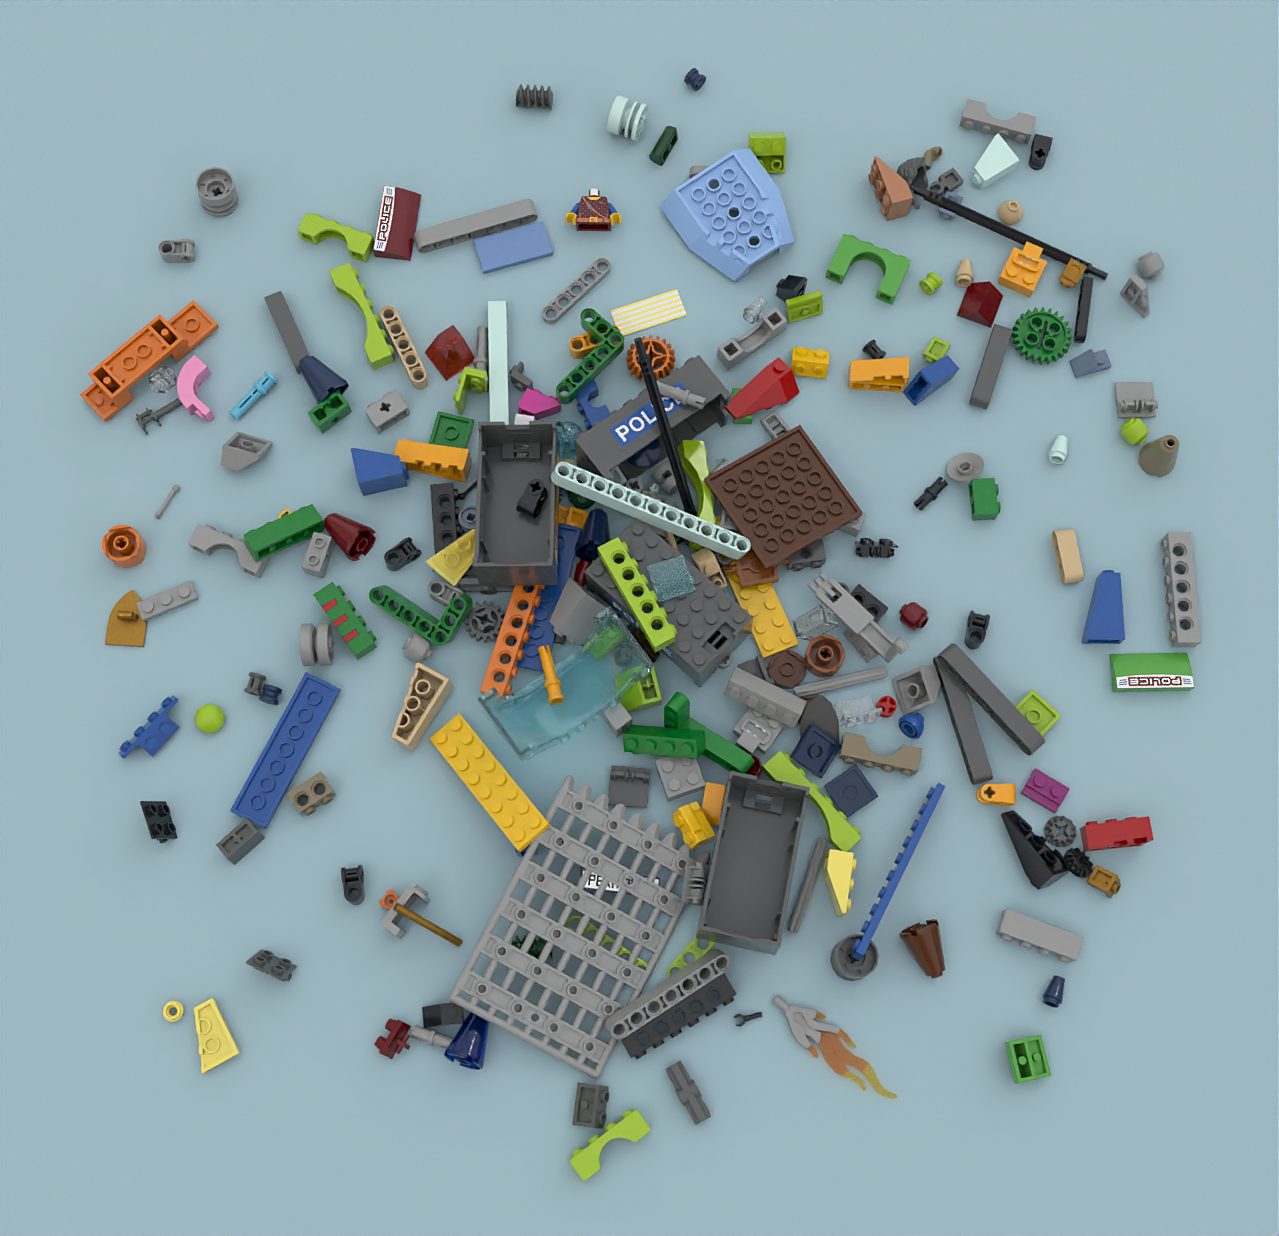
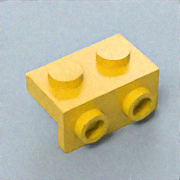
[791,347,829,379]

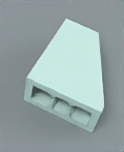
[971,133,1019,190]

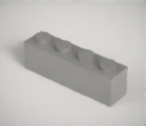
[723,667,806,728]
[996,909,1084,963]

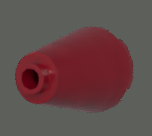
[324,513,376,561]

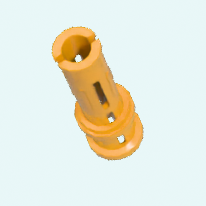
[538,645,565,705]

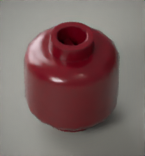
[899,602,929,630]

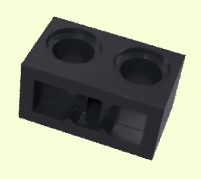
[850,584,888,624]

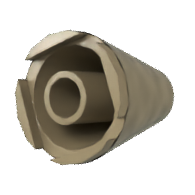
[1138,435,1179,477]

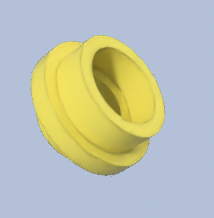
[163,1001,184,1022]

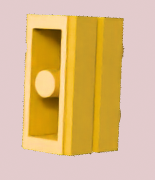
[672,801,716,850]

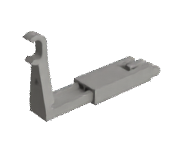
[807,572,909,664]

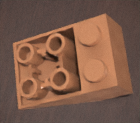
[868,156,913,221]

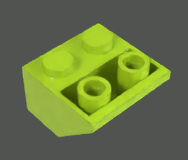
[748,132,786,173]
[615,663,662,713]

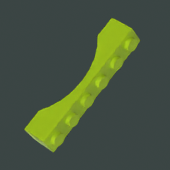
[329,263,395,370]
[677,440,717,550]
[762,751,862,852]

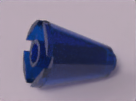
[444,1012,489,1070]

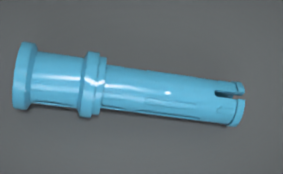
[229,371,278,420]

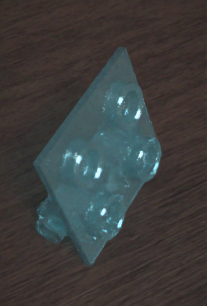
[646,555,696,603]

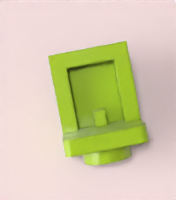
[922,336,951,364]

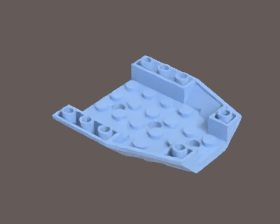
[660,148,795,282]

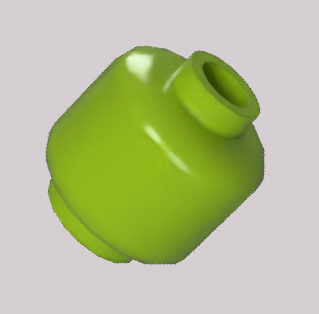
[1121,417,1149,445]

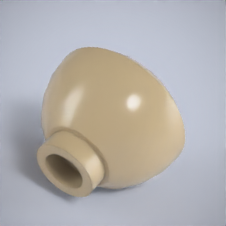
[998,200,1023,225]

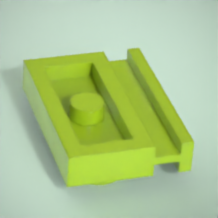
[786,290,823,323]

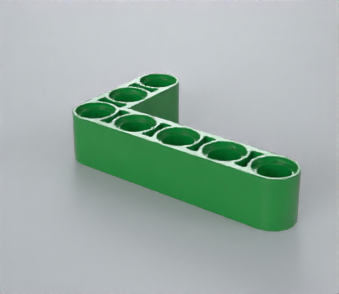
[556,308,624,405]
[369,585,473,646]
[664,692,754,774]

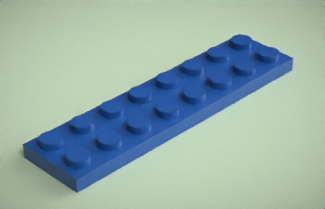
[508,523,581,673]
[230,672,341,829]

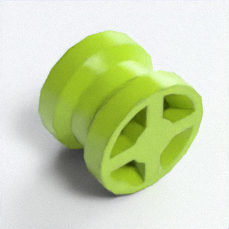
[919,272,942,295]

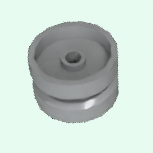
[300,623,334,666]

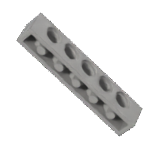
[1161,532,1201,647]

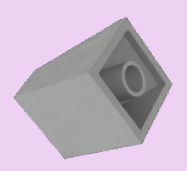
[549,577,611,647]

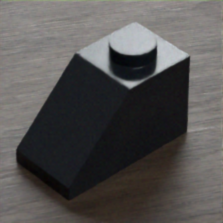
[776,275,808,303]
[422,1002,465,1028]

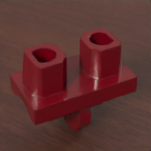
[374,1019,411,1059]

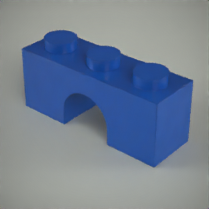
[573,378,610,430]

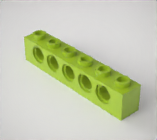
[597,537,677,652]

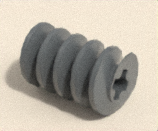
[516,84,553,110]

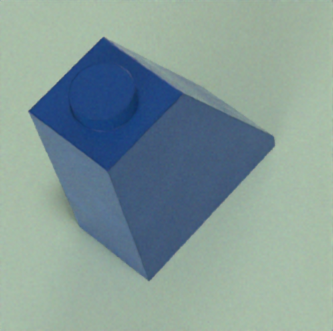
[903,355,960,406]

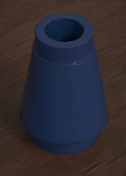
[1042,975,1065,1008]

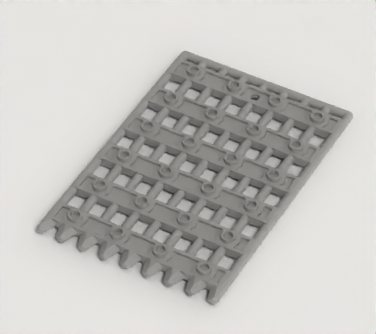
[449,775,710,1079]

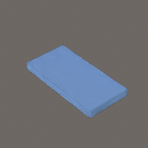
[474,221,553,274]

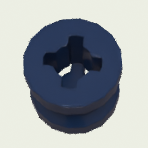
[684,68,706,91]
[259,684,283,705]

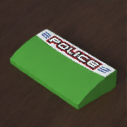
[1109,653,1194,692]

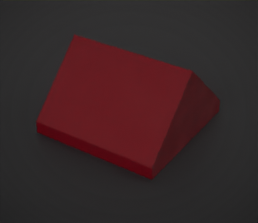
[957,281,1003,328]

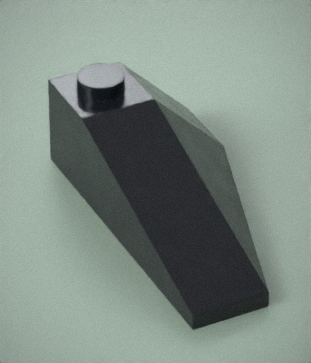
[1001,810,1070,890]

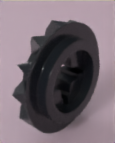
[1064,847,1093,878]

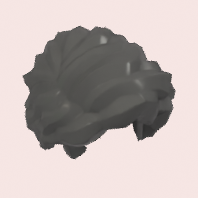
[897,157,928,209]

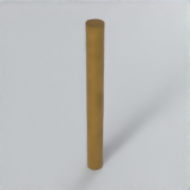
[393,903,462,947]

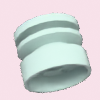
[607,95,648,141]

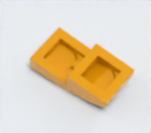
[559,505,589,530]
[701,782,726,826]

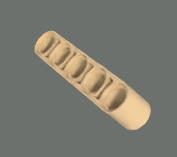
[380,305,429,389]

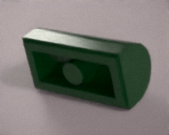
[649,126,678,166]

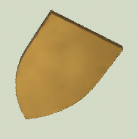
[105,590,147,647]

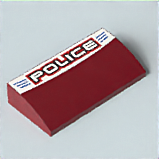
[373,185,421,261]

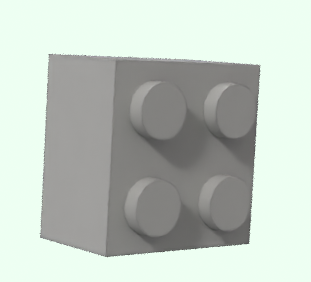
[655,757,706,801]

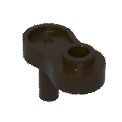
[629,629,660,663]

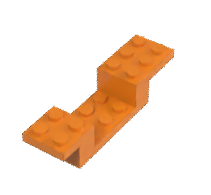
[80,300,219,422]

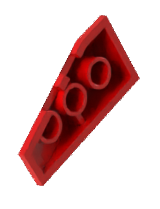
[724,357,800,420]

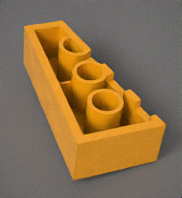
[394,439,472,483]

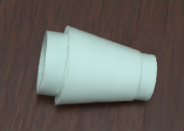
[1048,435,1068,464]

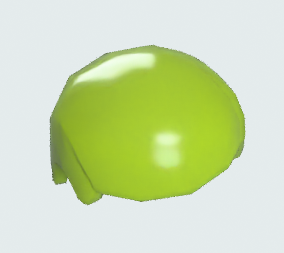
[195,704,225,734]

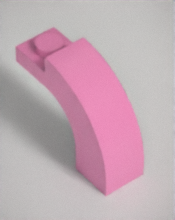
[177,355,215,422]

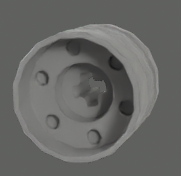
[195,167,238,217]

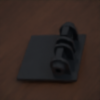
[855,538,898,558]
[140,801,178,843]

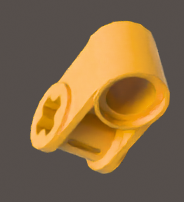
[976,783,1016,806]

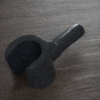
[734,1012,762,1026]

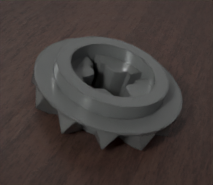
[1044,816,1076,847]

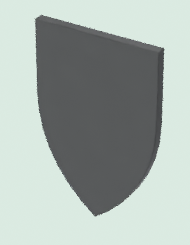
[800,694,839,743]

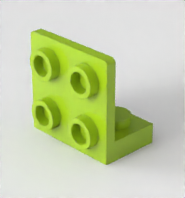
[453,367,489,415]

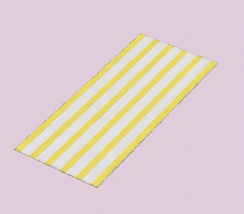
[610,289,687,336]

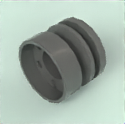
[830,934,879,981]

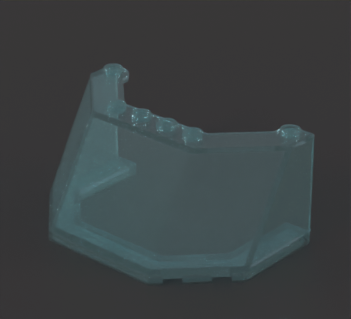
[478,606,653,761]

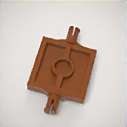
[724,549,789,588]

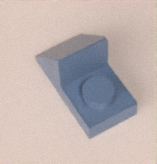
[1069,349,1112,378]

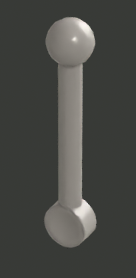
[155,485,180,519]

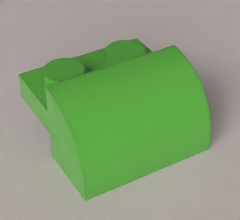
[1005,1035,1051,1084]

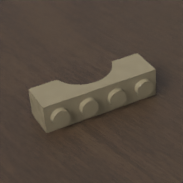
[839,732,922,776]

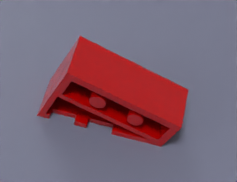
[1080,816,1154,852]

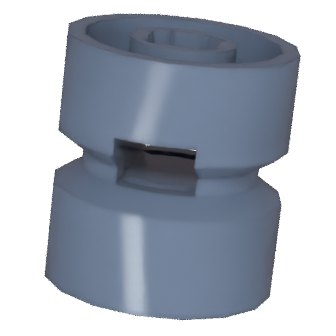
[459,505,476,534]

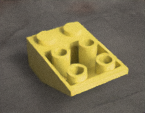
[823,849,856,917]

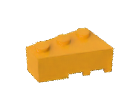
[848,357,909,392]

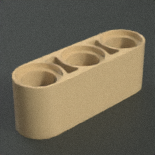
[1052,529,1084,584]

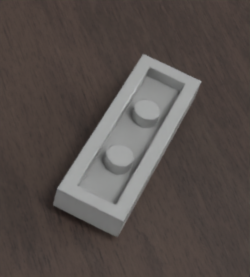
[136,581,198,622]

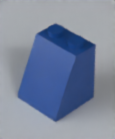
[351,448,409,496]

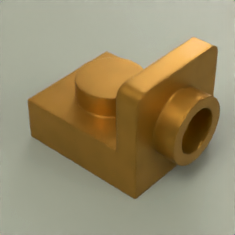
[1058,258,1087,288]
[1087,865,1121,898]

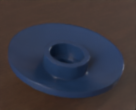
[627,439,661,467]

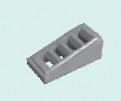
[760,411,791,440]

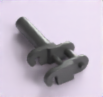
[136,398,182,435]

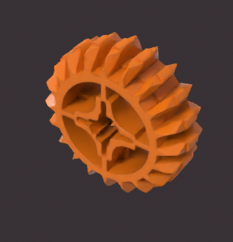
[626,334,676,383]

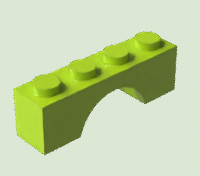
[297,212,374,263]
[569,1108,651,1182]

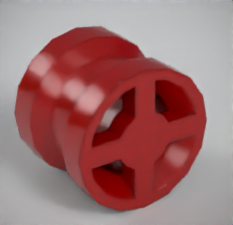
[876,696,897,718]

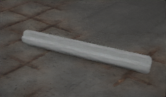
[793,666,887,697]
[788,837,828,933]

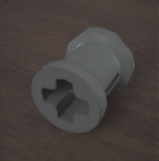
[244,672,266,696]

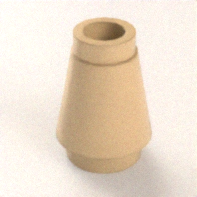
[955,259,973,287]

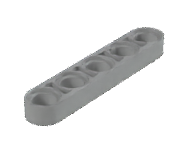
[543,258,610,324]

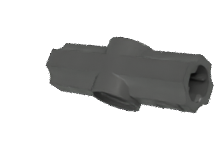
[459,575,515,595]
[666,1060,711,1125]

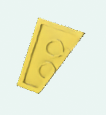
[425,529,475,586]
[194,998,240,1074]

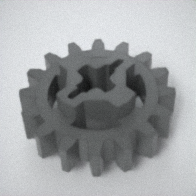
[464,601,505,643]

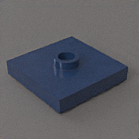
[790,724,842,779]
[823,764,879,818]

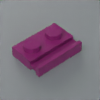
[1020,768,1070,814]

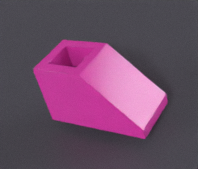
[518,388,561,421]

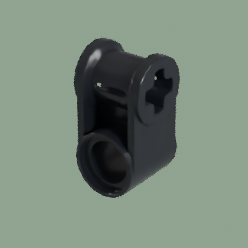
[1029,134,1053,170]
[516,479,548,519]
[384,537,422,571]
[964,610,990,649]
[341,865,365,905]

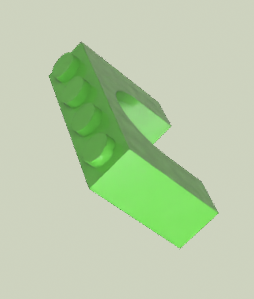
[825,234,911,305]

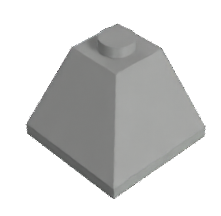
[221,432,273,471]
[892,665,941,716]

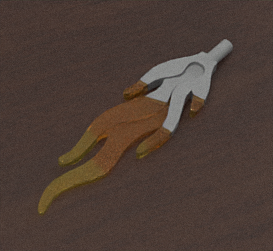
[772,995,897,1098]

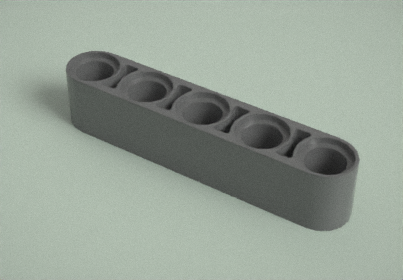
[264,291,310,374]
[969,324,1012,409]

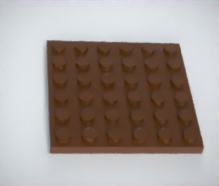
[704,425,863,571]

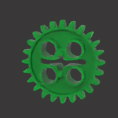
[1011,307,1073,365]

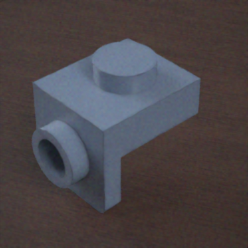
[938,191,964,220]

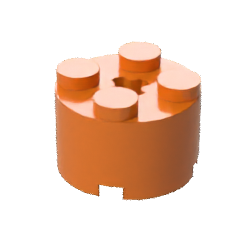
[102,525,146,568]

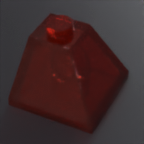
[425,325,475,381]

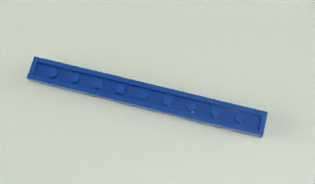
[852,782,945,960]

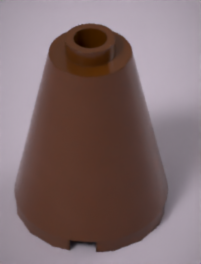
[899,919,945,979]

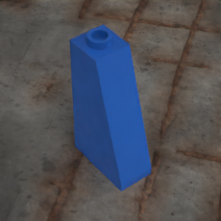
[1082,570,1125,644]

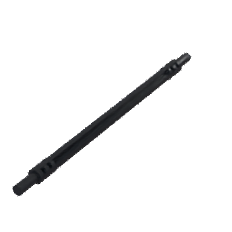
[910,184,1108,280]
[634,337,697,516]

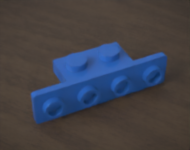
[119,695,180,758]

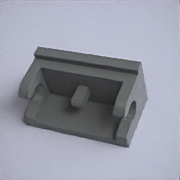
[216,818,265,865]

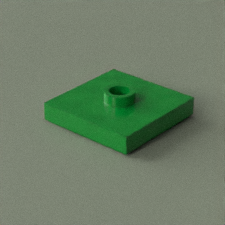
[429,411,474,449]

